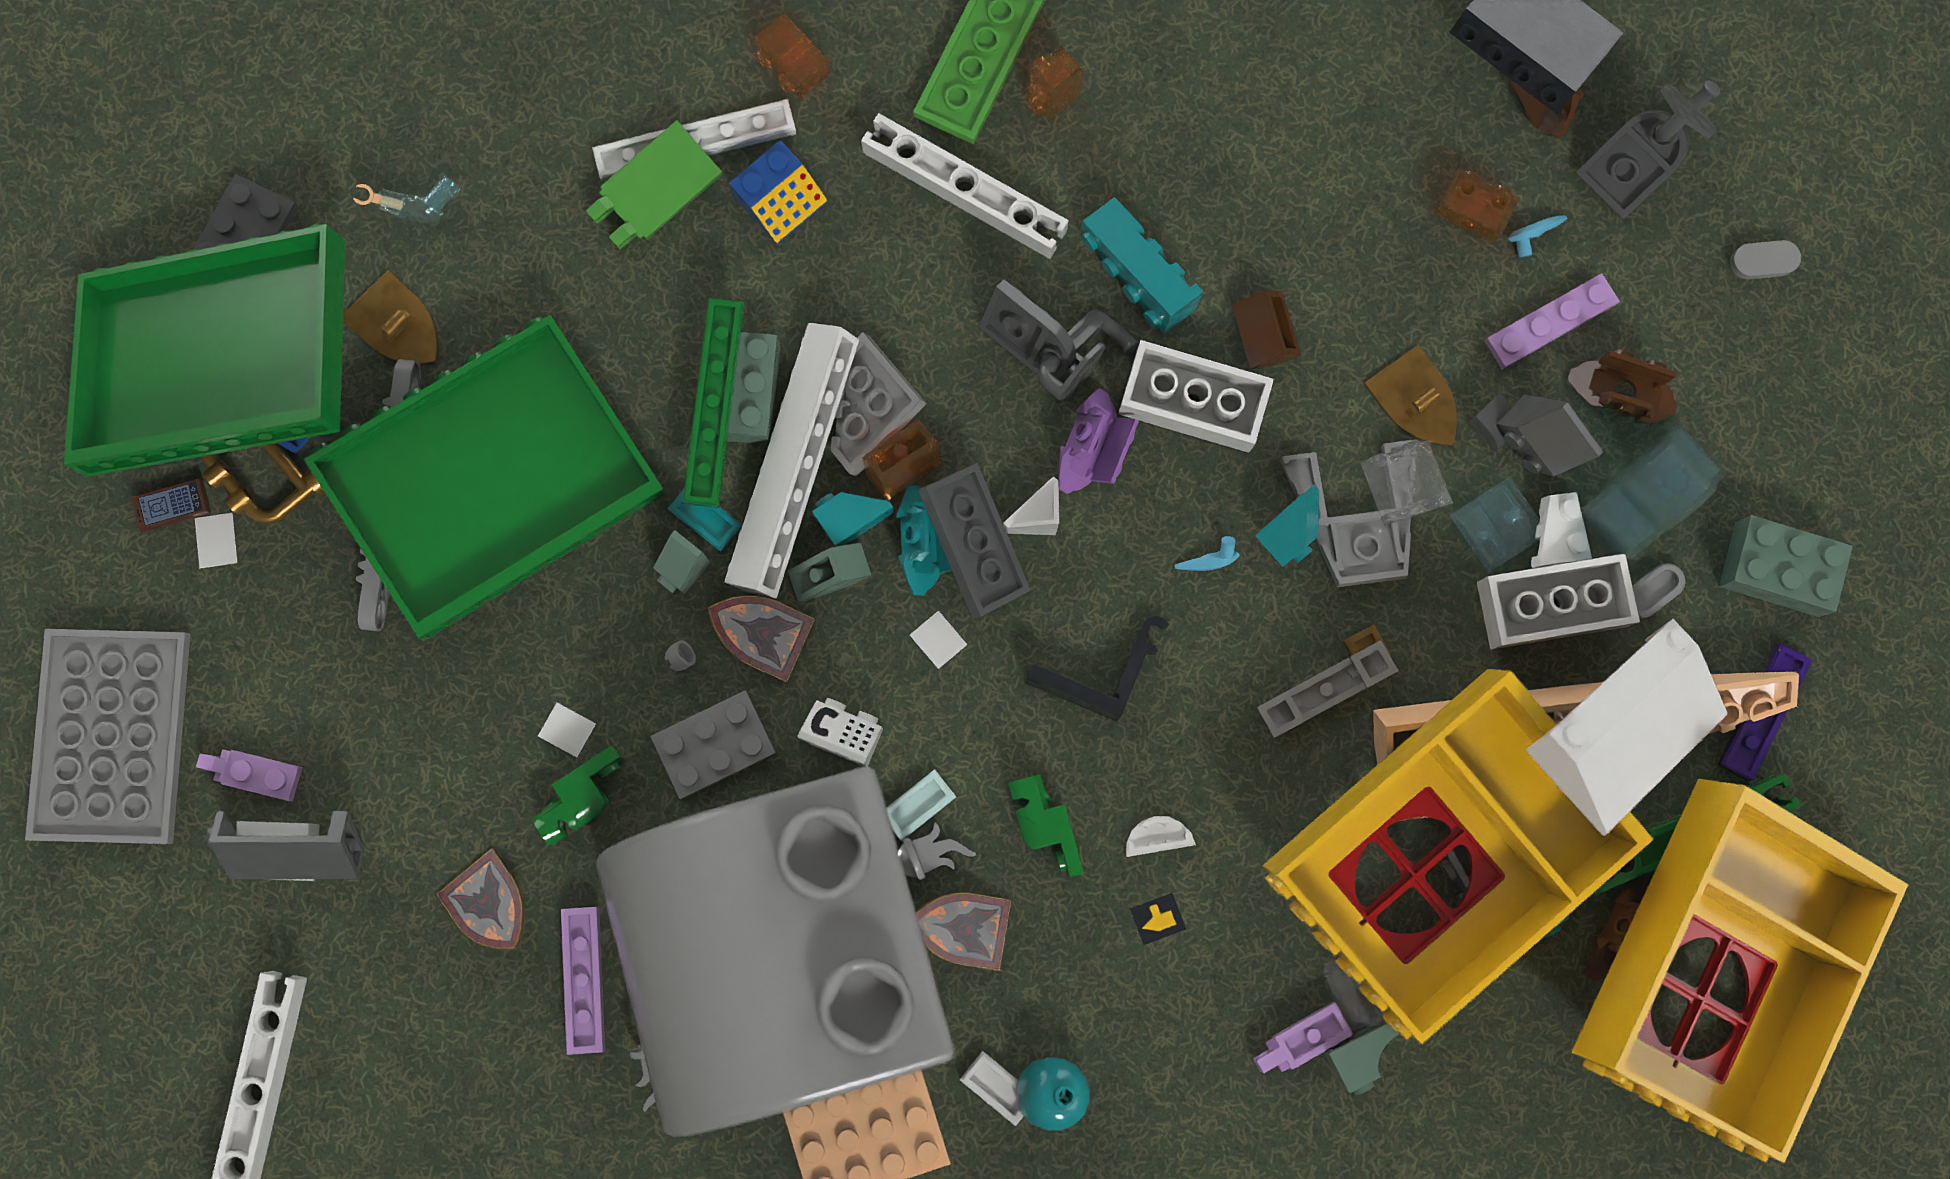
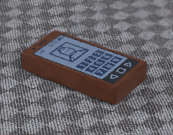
[131,478,211,532]

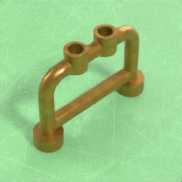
[201,443,325,524]

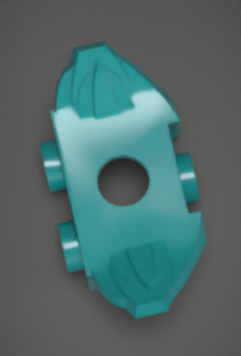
[896,484,952,595]

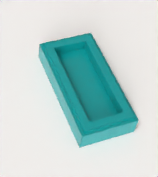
[668,489,743,553]

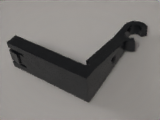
[1025,616,1169,722]

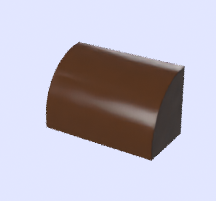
[1232,290,1301,369]

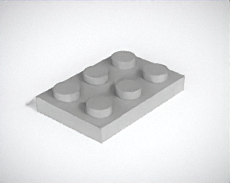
[650,690,776,800]

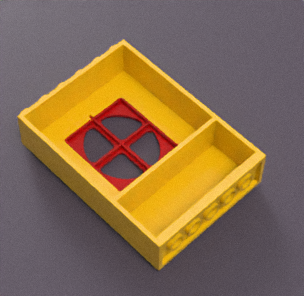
[1262,669,1653,1044]
[1571,779,1908,1163]

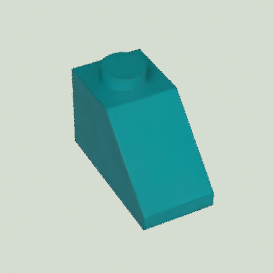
[1255,484,1319,567]
[812,492,894,547]

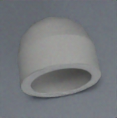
[664,640,696,671]

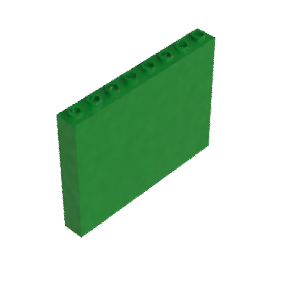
[64,224,345,477]
[304,315,664,642]

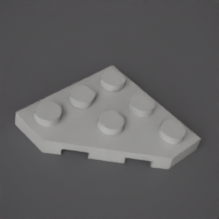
[831,332,927,476]

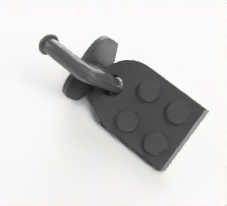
[1576,80,1721,219]
[979,279,1140,400]

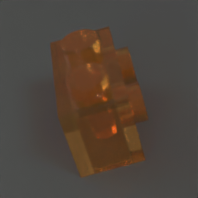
[753,13,830,99]
[1028,46,1084,122]
[1433,169,1519,243]
[862,420,943,501]

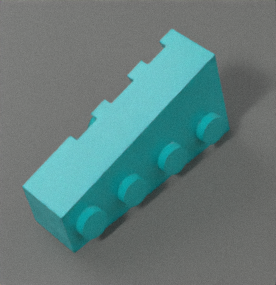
[1080,197,1204,334]

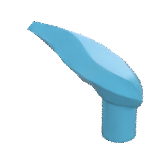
[1508,215,1568,258]
[1174,536,1240,571]

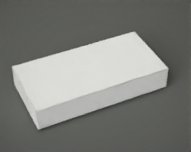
[960,1051,1023,1126]

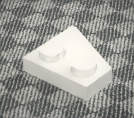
[1531,492,1592,568]

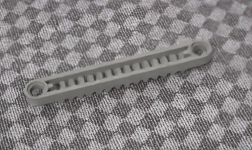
[356,359,421,631]

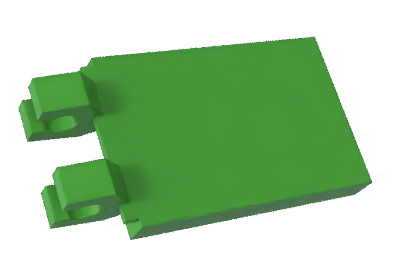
[586,120,723,250]

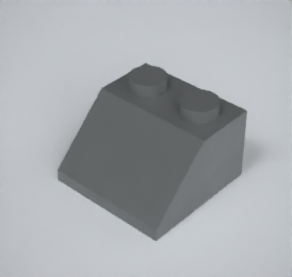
[1497,394,1603,476]

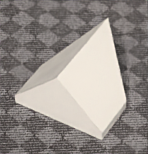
[1003,476,1059,535]

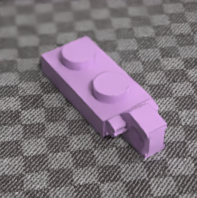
[196,749,303,801]
[1253,1002,1353,1073]

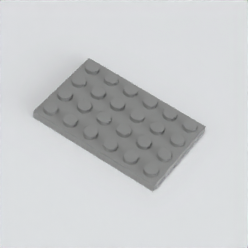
[25,629,190,844]

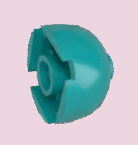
[1016,1057,1090,1131]

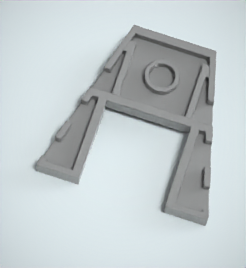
[1280,439,1418,587]

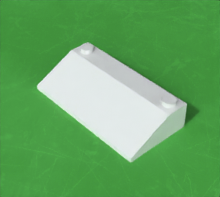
[1526,619,1728,836]

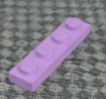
[1484,273,1620,369]
[561,906,605,1055]

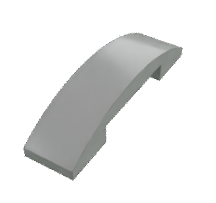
[1257,640,1398,738]

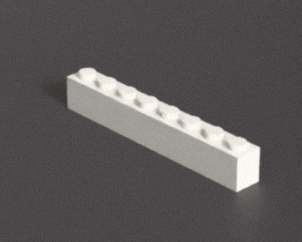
[724,323,859,599]

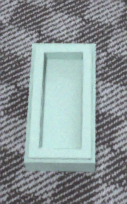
[886,769,956,841]

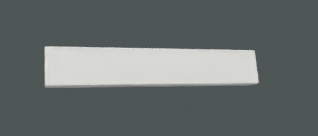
[592,99,797,182]

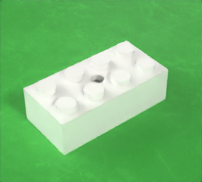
[1118,340,1274,453]
[1477,554,1640,650]

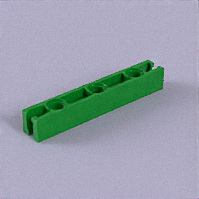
[1590,774,1801,896]

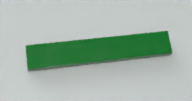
[683,298,744,508]

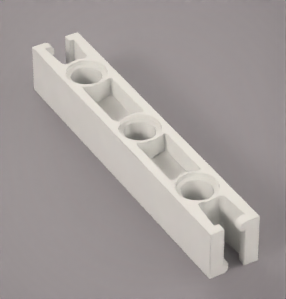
[861,113,1069,259]
[212,971,307,1179]

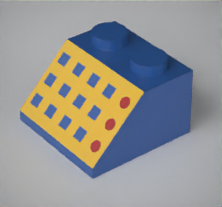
[729,140,828,245]

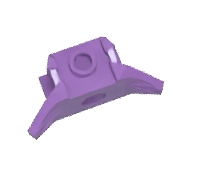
[1058,388,1139,494]

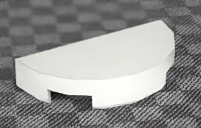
[1126,816,1196,857]

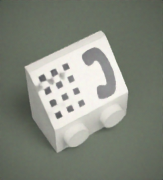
[797,698,883,767]

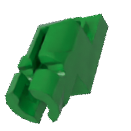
[532,745,625,846]
[1008,774,1084,877]

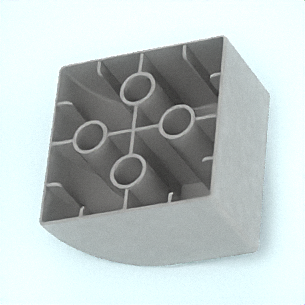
[596,767,954,1137]

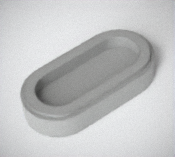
[1730,240,1801,279]
[1632,563,1685,619]

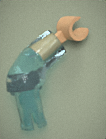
[353,173,461,223]

